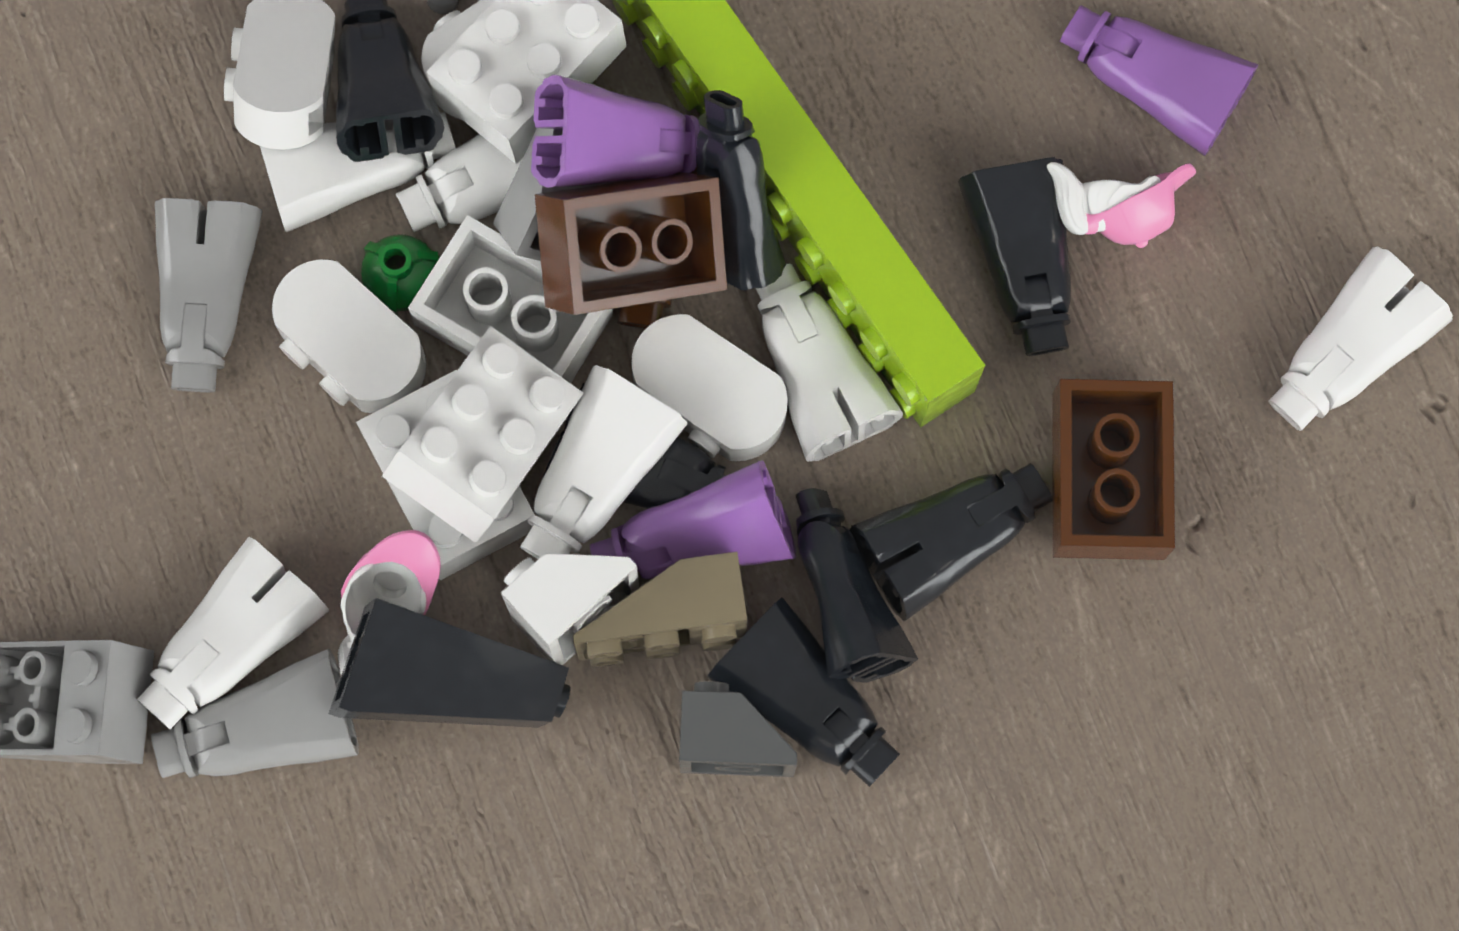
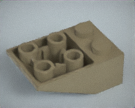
[573,552,747,667]

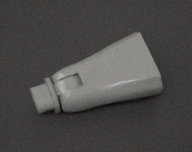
[155,198,262,393]
[151,648,359,778]

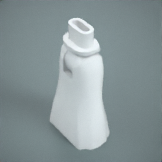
[260,112,456,232]
[396,134,523,232]
[1269,247,1453,431]
[756,264,903,462]
[520,365,688,559]
[137,537,329,729]

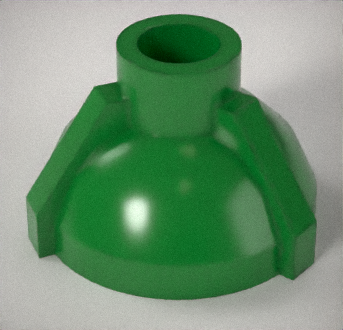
[361,234,440,315]

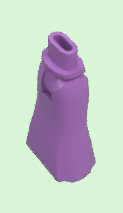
[1060,5,1258,156]
[531,75,700,188]
[590,460,796,579]

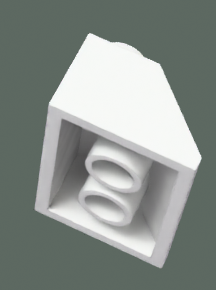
[501,553,640,665]

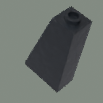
[328,598,571,728]

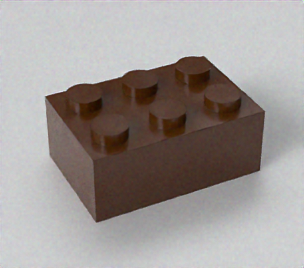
[535,173,727,315]
[1052,379,1175,560]

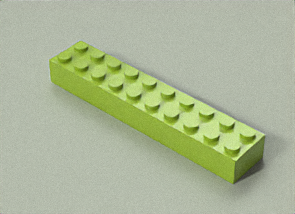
[612,0,985,428]

